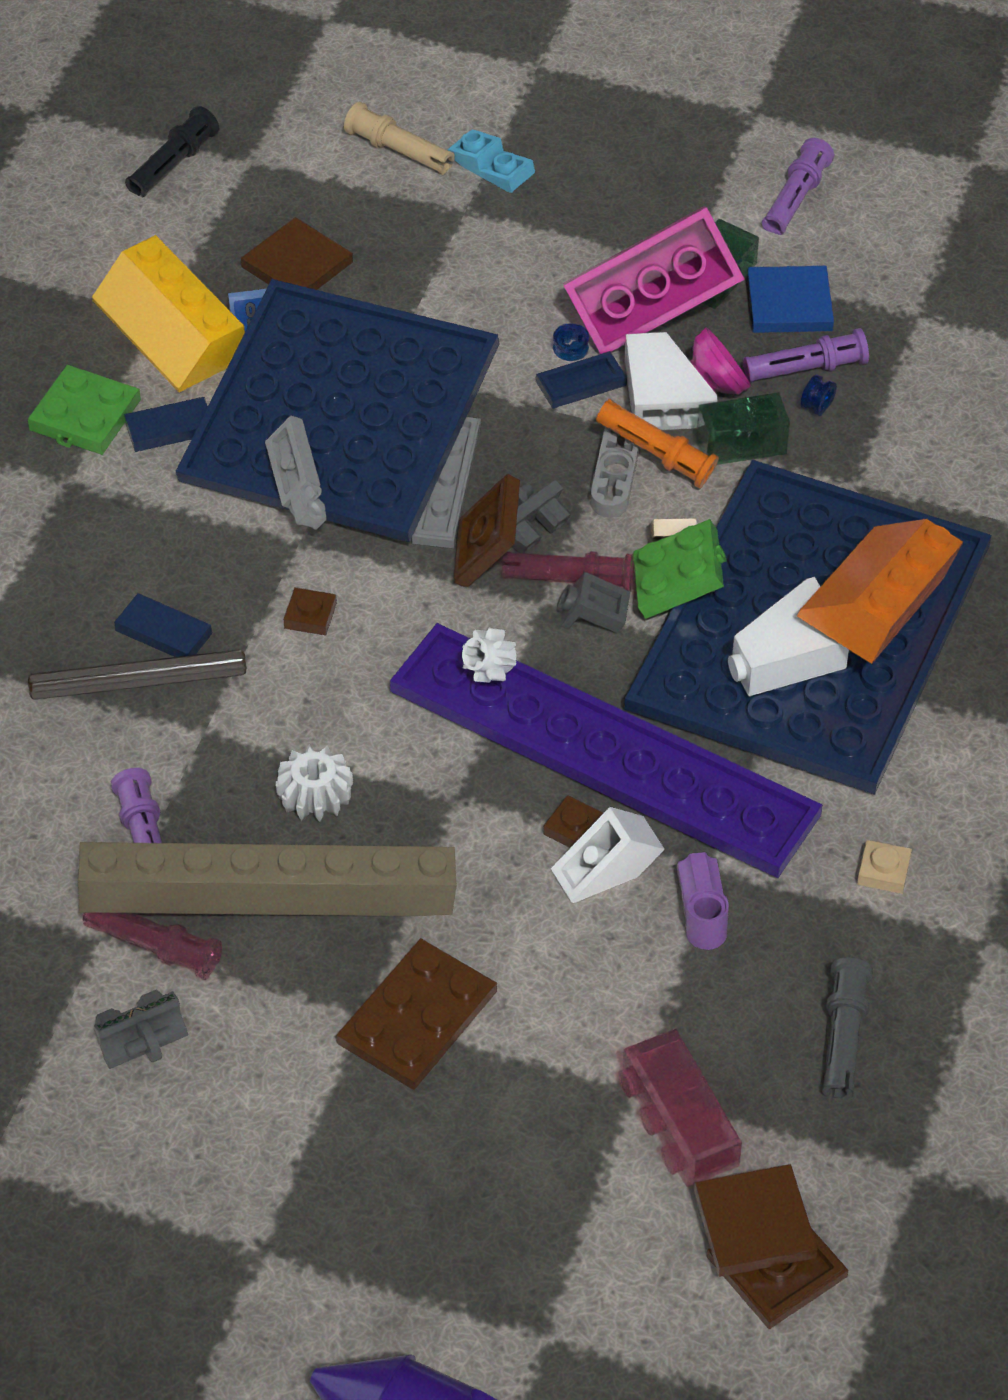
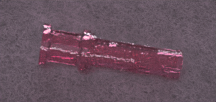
[502,551,634,592]
[83,913,222,980]

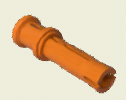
[596,399,719,489]

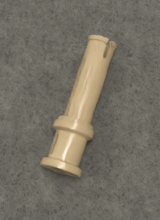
[344,101,455,175]

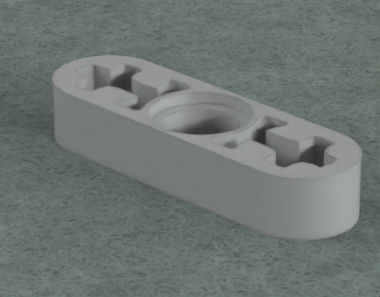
[591,427,640,518]

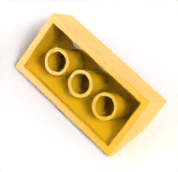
[92,235,245,393]

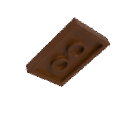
[336,938,497,1090]

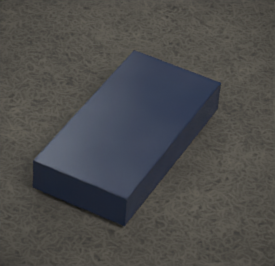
[536,351,627,409]
[124,397,208,452]
[114,593,212,657]

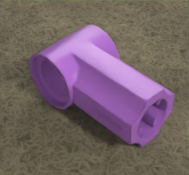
[677,852,729,950]

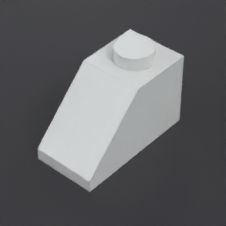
[551,807,665,903]

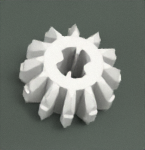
[276,744,353,822]

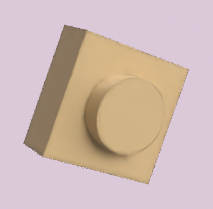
[651,518,697,539]
[857,840,912,894]

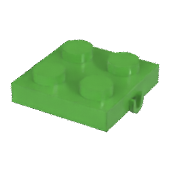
[28,365,141,455]
[633,519,726,619]

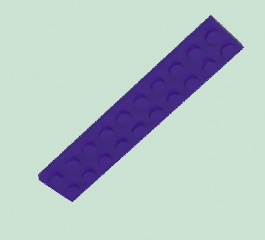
[390,623,823,878]

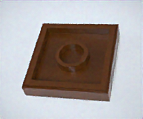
[241,217,353,290]
[454,474,520,587]
[694,1164,818,1277]
[706,1228,849,1329]

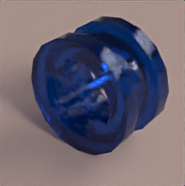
[553,323,589,361]
[800,374,837,416]

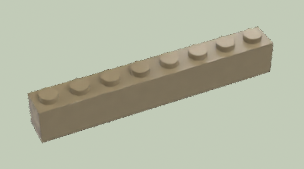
[78,842,457,916]

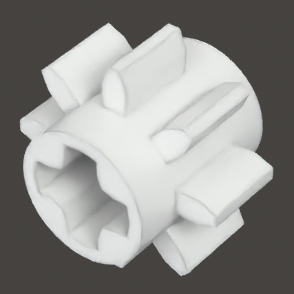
[462,628,516,683]

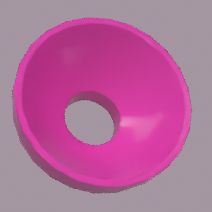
[690,327,751,395]

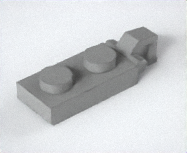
[265,416,326,530]

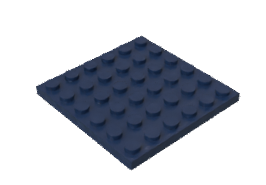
[175,279,500,542]

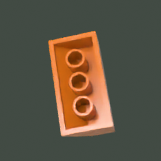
[797,519,963,664]

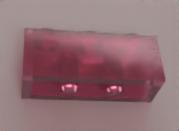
[618,1029,742,1187]

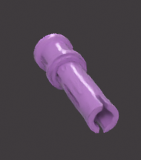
[762,138,834,235]
[743,328,869,383]
[111,768,162,843]

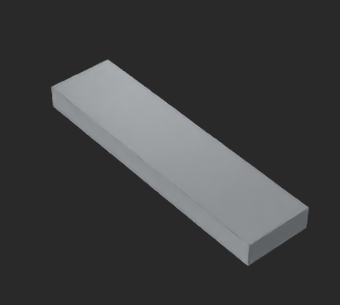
[412,417,481,548]

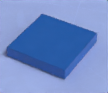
[747,266,834,333]

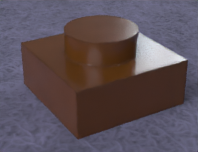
[283,587,337,636]
[544,795,603,848]

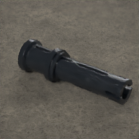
[125,106,220,198]

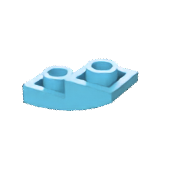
[448,129,535,193]

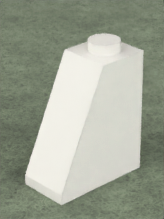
[625,332,718,430]
[728,577,849,696]

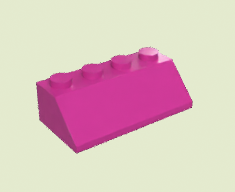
[563,206,745,354]

